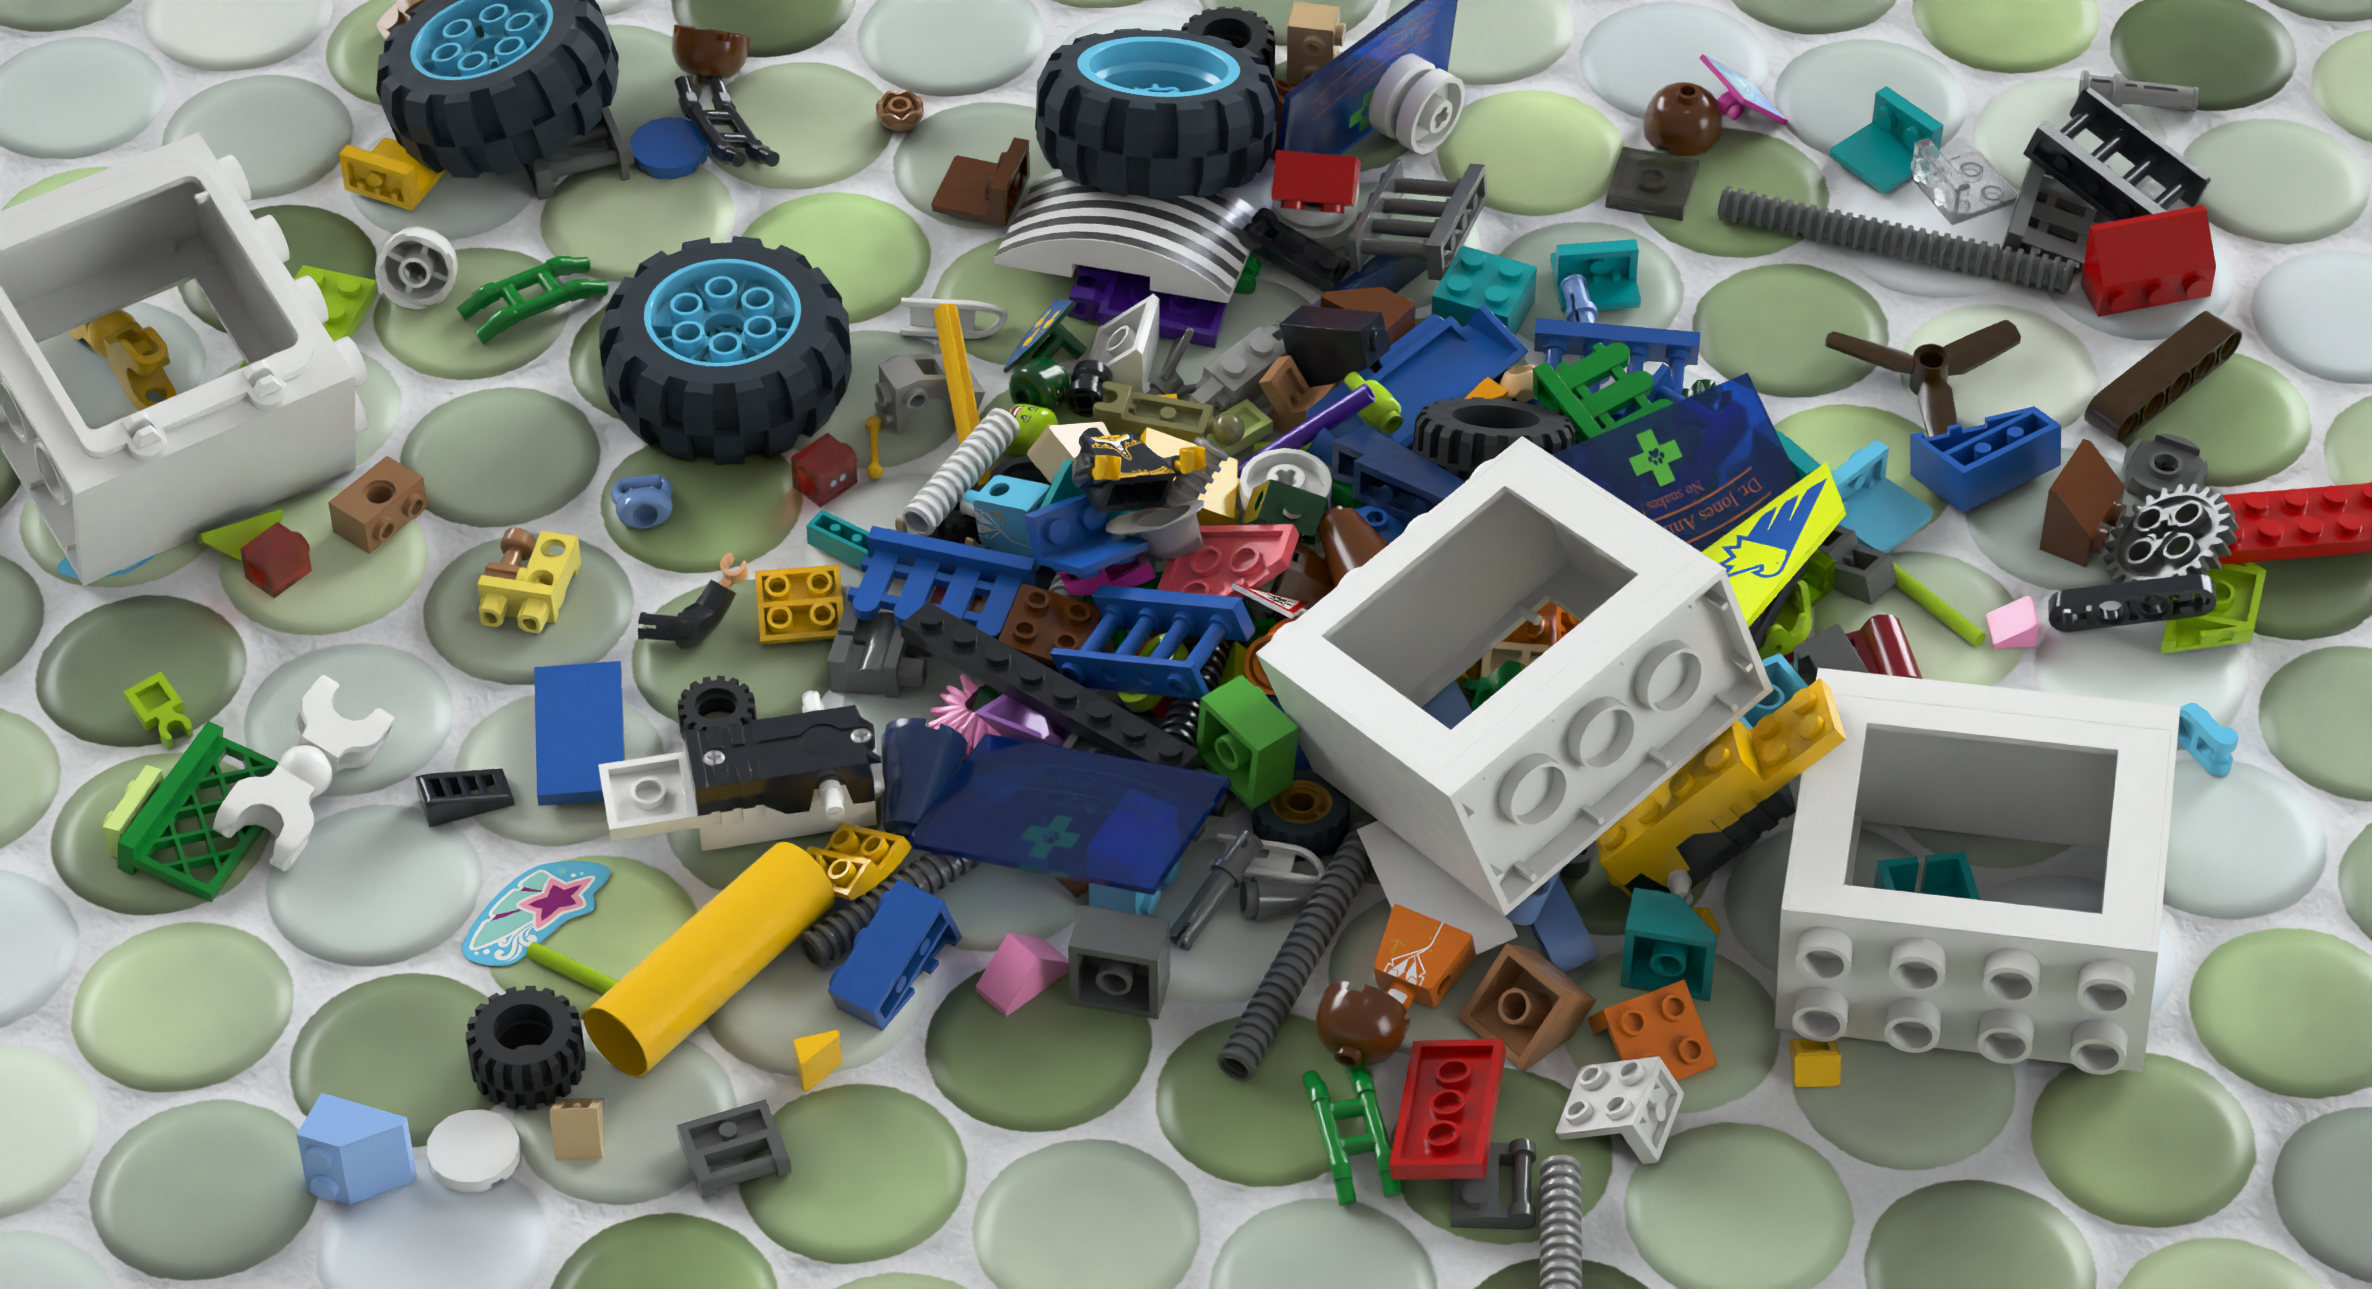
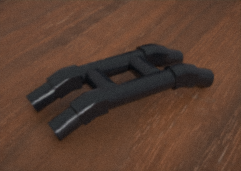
[674,76,780,167]

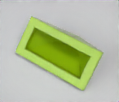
[196,509,284,569]

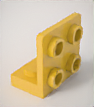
[339,137,446,211]

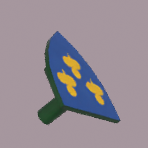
[1003,299,1087,373]

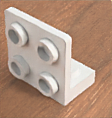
[1555,1056,1685,1164]

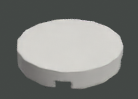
[426,1109,520,1192]

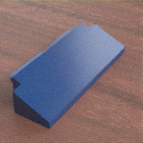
[1306,304,1529,467]

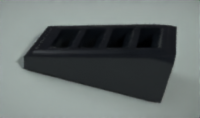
[415,768,515,828]

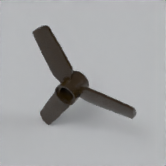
[1825,320,2021,437]

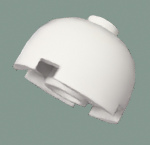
[375,227,458,310]

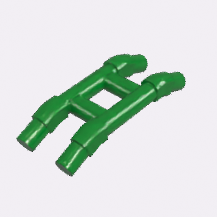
[456,256,609,344]
[1302,1064,1403,1206]

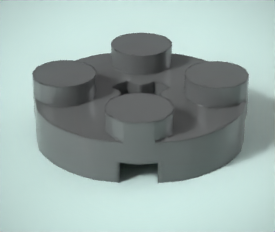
[2122,434,2208,500]

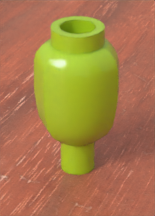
[1344,372,1403,435]

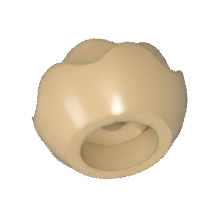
[1500,365,1537,401]

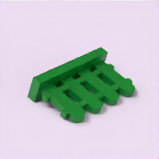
[1533,342,1700,505]

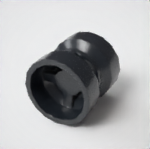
[1065,359,1113,417]

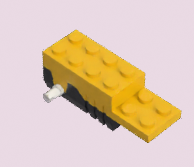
[1595,678,1846,905]

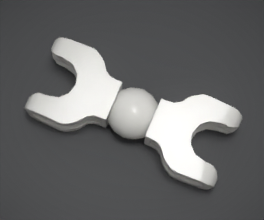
[212,675,395,872]

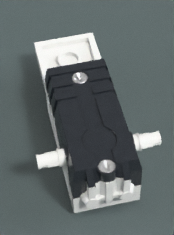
[598,691,885,851]

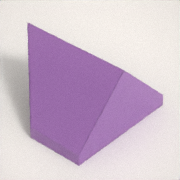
[973,694,1070,758]

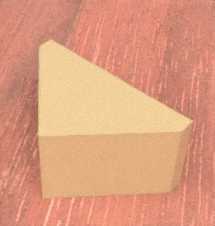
[550,1097,604,1160]

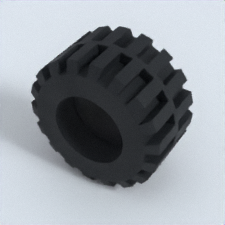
[1181,6,1276,80]
[466,986,586,1110]

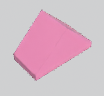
[976,933,1069,1017]

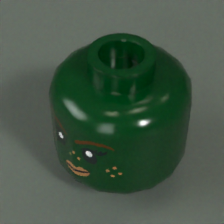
[1009,357,1069,411]

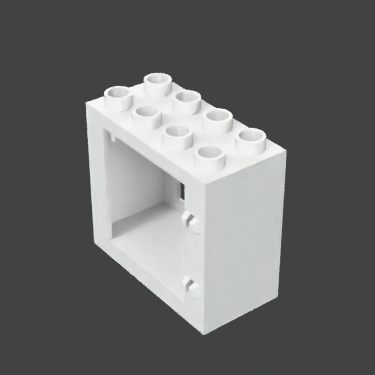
[1256,436,1773,916]
[1775,668,2180,1075]

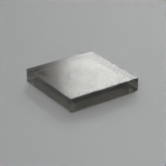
[1605,147,1699,221]

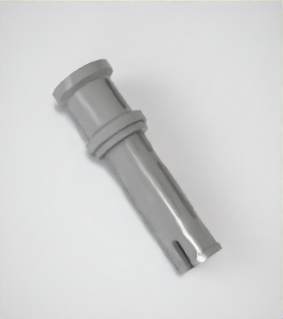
[2078,70,2199,112]

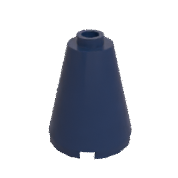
[881,718,968,845]

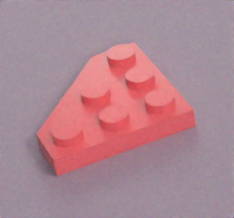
[1149,524,1300,638]

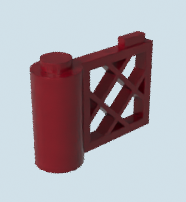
[1783,614,1923,679]

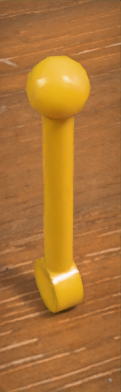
[865,416,883,479]

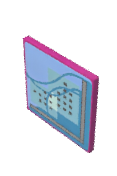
[1699,54,1788,125]

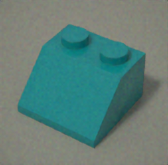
[1620,888,1717,1002]

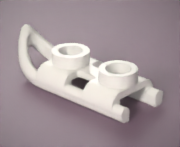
[901,297,1008,339]
[1208,832,1325,886]

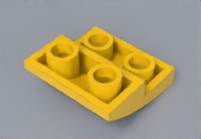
[755,564,844,645]
[806,823,912,900]

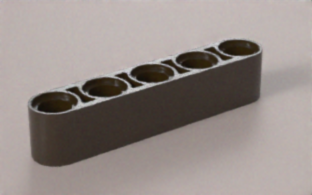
[2084,311,2242,442]

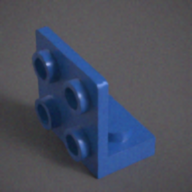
[1024,491,1150,579]

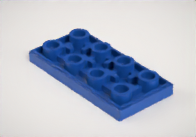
[534,661,625,806]

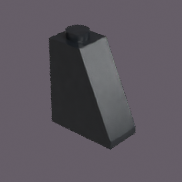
[1279,305,1390,388]

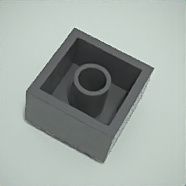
[1068,905,1170,1019]

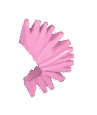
[928,674,1013,767]

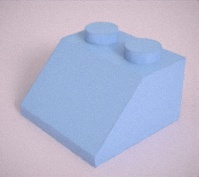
[297,1093,417,1205]

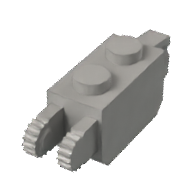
[1189,320,1287,412]

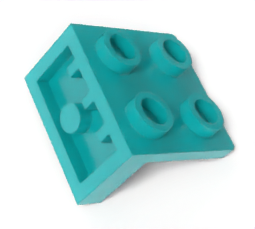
[1829,86,1944,194]

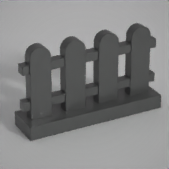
[2001,160,2120,275]

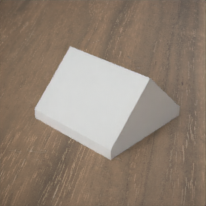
[1088,294,1160,393]

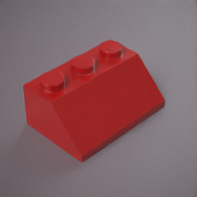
[2081,205,2216,317]

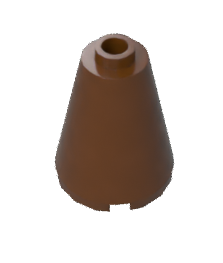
[1318,506,1389,589]

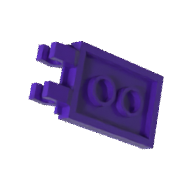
[1067,265,1228,348]

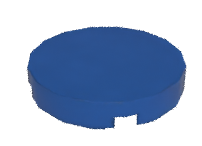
[630,117,709,179]

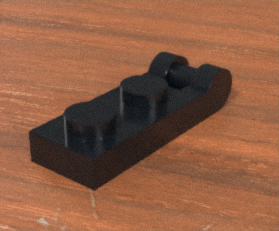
[1238,208,1351,293]

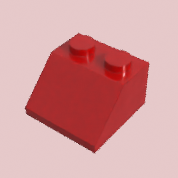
[1272,150,1361,214]

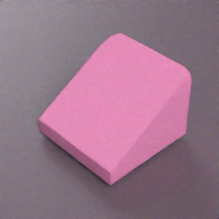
[1986,596,2039,649]

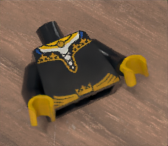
[1072,427,1206,513]

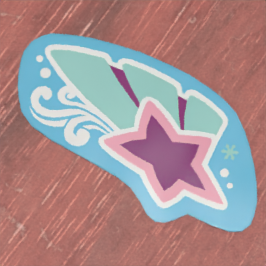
[462,861,611,966]

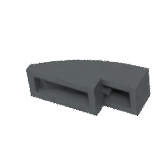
[1804,526,1897,605]

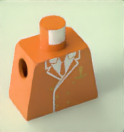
[1374,904,1476,1017]

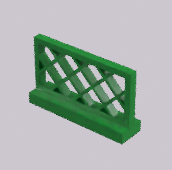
[117,721,278,902]

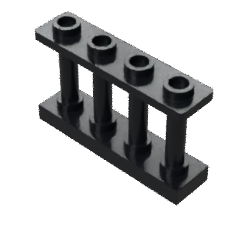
[2023,86,2211,222]

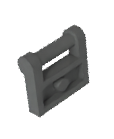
[677,1099,792,1199]
[1451,1138,1536,1230]

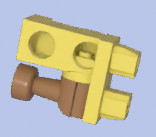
[477,528,582,634]

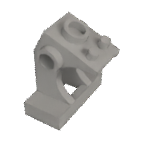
[874,341,985,433]

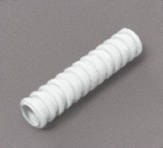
[902,408,1020,536]

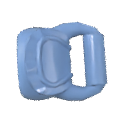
[611,474,673,529]

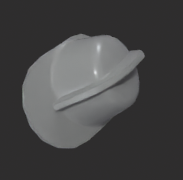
[1106,499,1204,559]

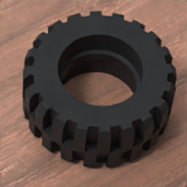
[1413,397,1575,481]

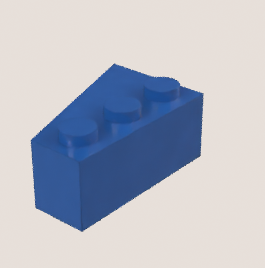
[1910,406,2061,513]
[827,879,962,1031]

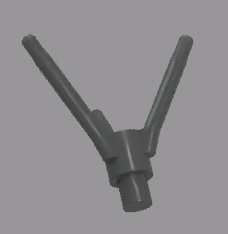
[1146,327,1197,397]

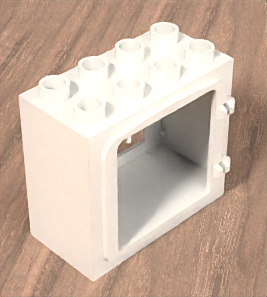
[0,132,368,586]

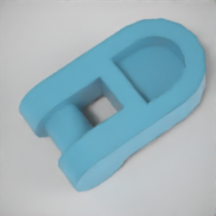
[2177,703,2238,776]

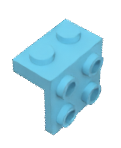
[1830,439,1933,553]

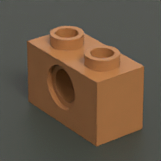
[328,456,428,554]

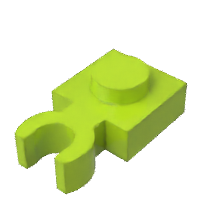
[123,671,193,749]

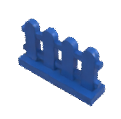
[847,526,1036,640]

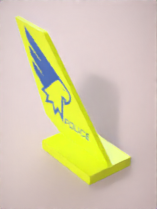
[1701,462,1847,628]

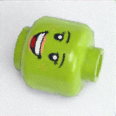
[1005,403,1058,457]

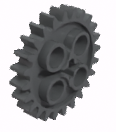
[2103,483,2239,602]

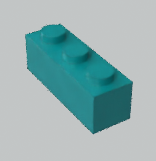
[806,510,869,569]

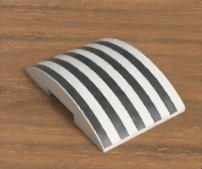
[994,170,1257,303]

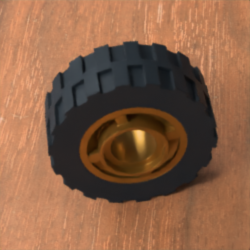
[1252,768,1350,861]

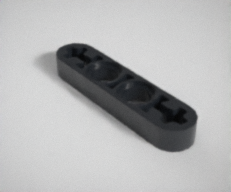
[2048,574,2217,632]

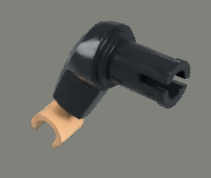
[638,553,748,649]

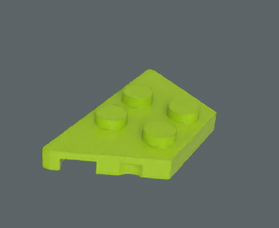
[2160,562,2267,653]

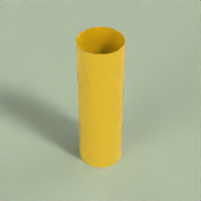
[584,842,835,1077]

